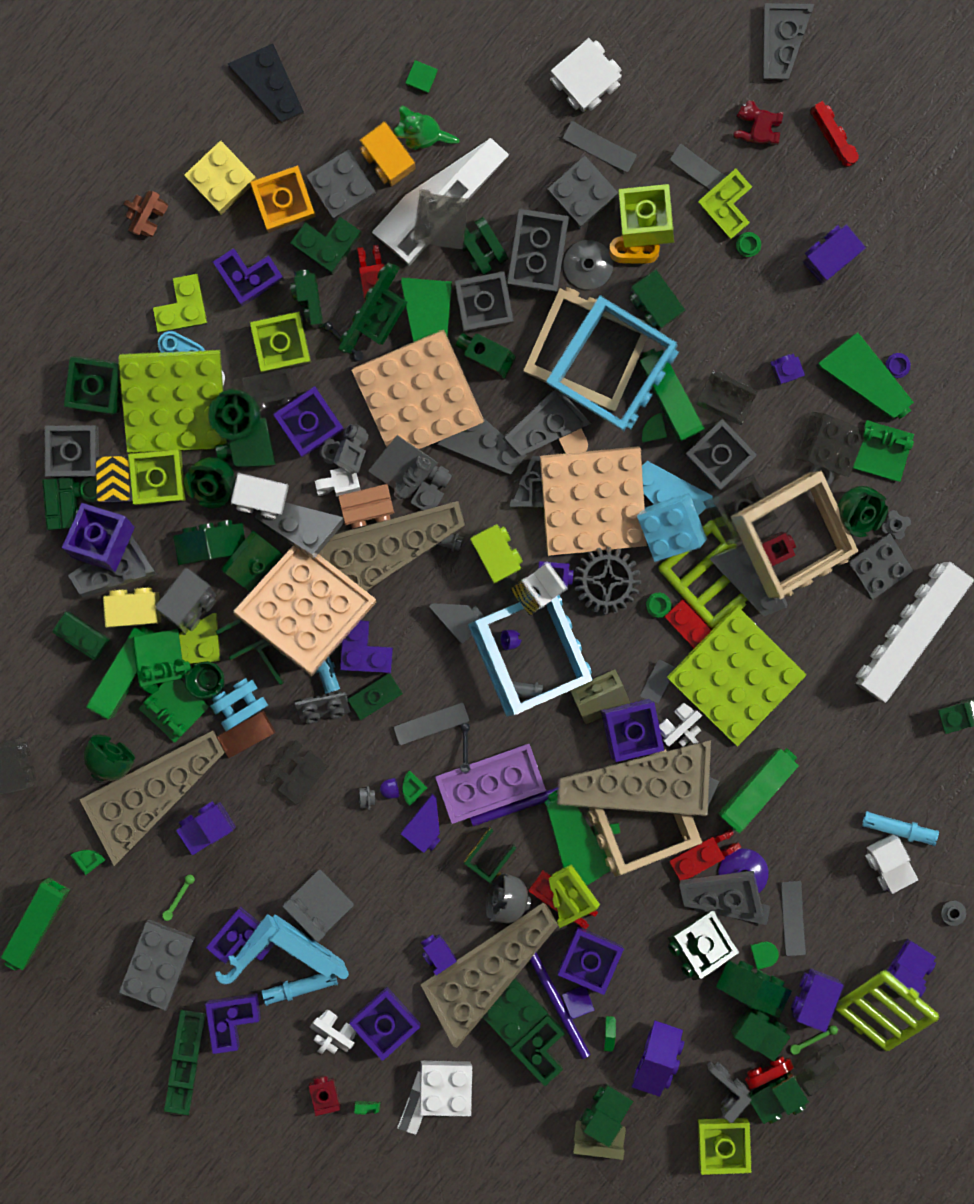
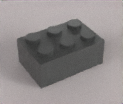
[507,209,569,294]
[119,919,195,1010]

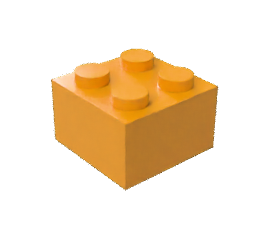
[360,122,416,187]
[250,166,316,233]

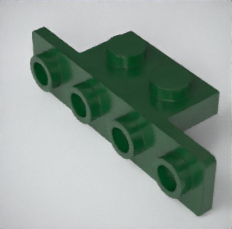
[338,263,408,353]

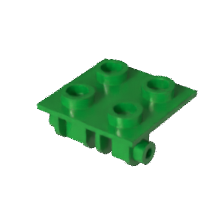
[852,420,914,482]
[133,629,190,687]
[139,679,209,743]

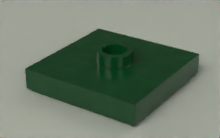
[221,531,284,592]

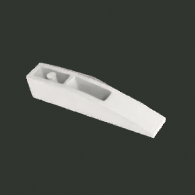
[372,138,509,266]

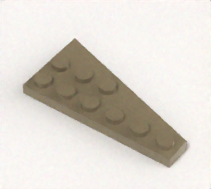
[319,501,465,591]
[80,730,225,866]
[557,740,711,816]
[421,903,558,1048]

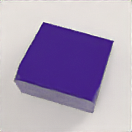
[562,986,595,1019]

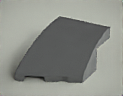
[510,456,544,508]

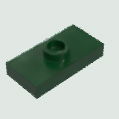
[347,673,403,720]

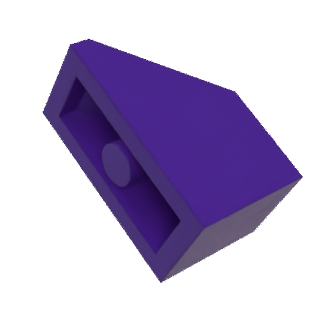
[401,794,440,853]

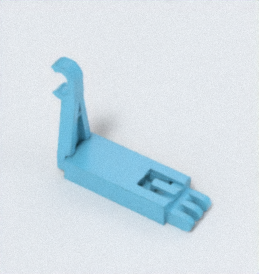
[215,914,349,984]

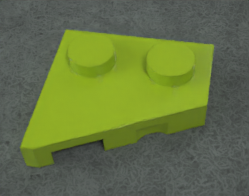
[179,613,221,663]
[549,865,600,928]

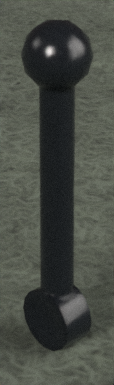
[323,322,364,361]
[460,723,471,774]

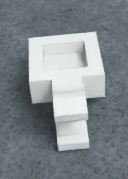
[315,468,360,497]

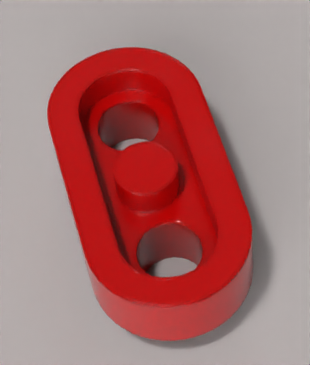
[745,1056,794,1089]

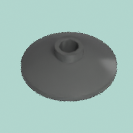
[563,240,613,290]

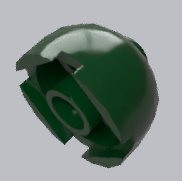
[208,389,261,440]
[184,457,236,509]
[838,486,888,537]
[84,734,135,782]

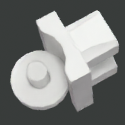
[659,703,702,747]
[310,1010,356,1055]

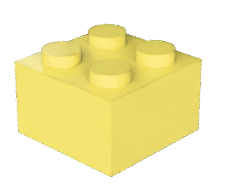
[185,140,257,215]
[104,588,161,627]

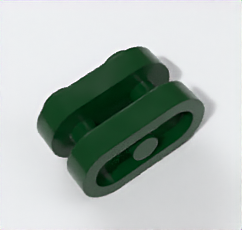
[456,217,509,275]

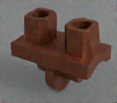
[123,190,168,237]

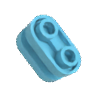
[158,331,205,353]
[210,678,268,731]

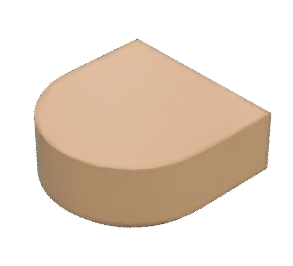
[559,429,588,453]

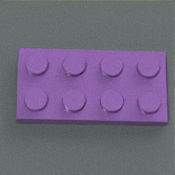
[435,743,546,824]

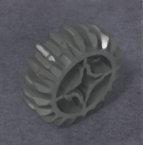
[573,547,641,614]

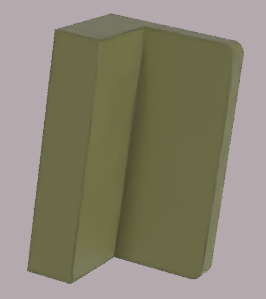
[570,669,630,724]
[573,1120,626,1160]

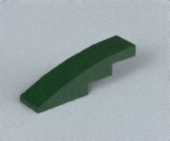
[164,1010,206,1117]

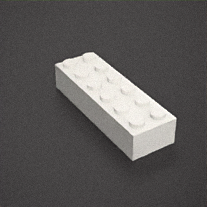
[855,562,974,702]

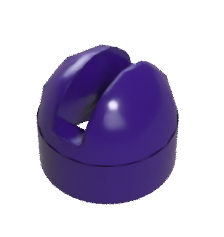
[500,629,522,650]
[380,778,399,799]

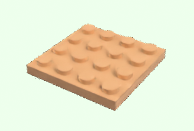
[352,330,484,449]
[540,446,647,556]
[234,546,376,676]

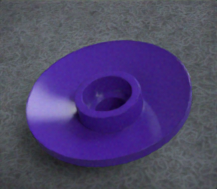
[719,849,768,893]

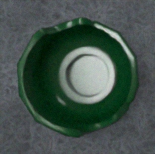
[185,661,225,699]

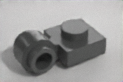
[333,424,368,474]
[410,466,452,510]

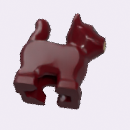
[733,100,783,145]

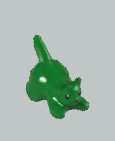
[394,106,460,150]

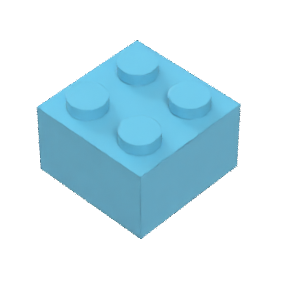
[637,493,707,562]

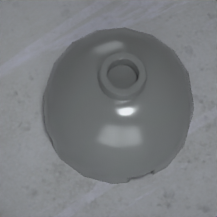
[486,872,531,924]

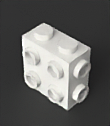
[550,38,622,112]

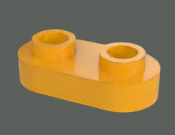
[609,236,660,263]

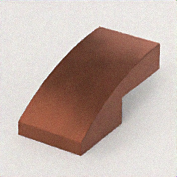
[217,711,276,758]

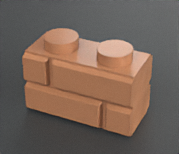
[339,484,395,529]

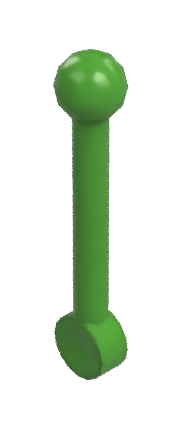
[163,875,195,921]
[790,1025,838,1055]

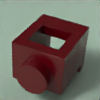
[760,531,796,566]
[309,1075,341,1116]

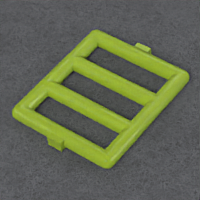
[659,520,748,629]
[835,971,939,1051]

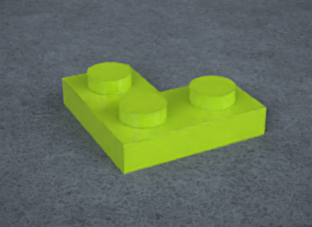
[698,169,752,240]
[153,274,207,333]

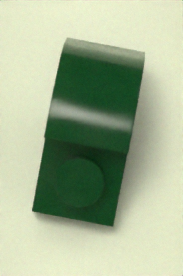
[937,697,974,734]

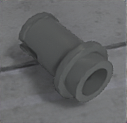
[437,533,464,552]
[513,681,543,699]

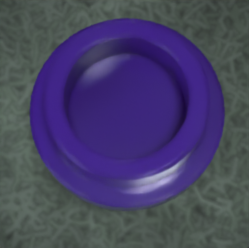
[885,353,911,378]

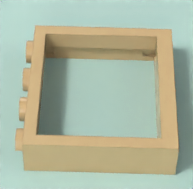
[523,287,648,413]
[731,471,858,599]
[587,749,702,877]

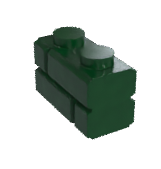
[42,477,80,530]
[52,611,110,660]

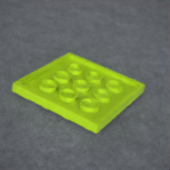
[119,350,227,452]
[667,606,807,746]

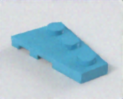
[642,461,716,515]

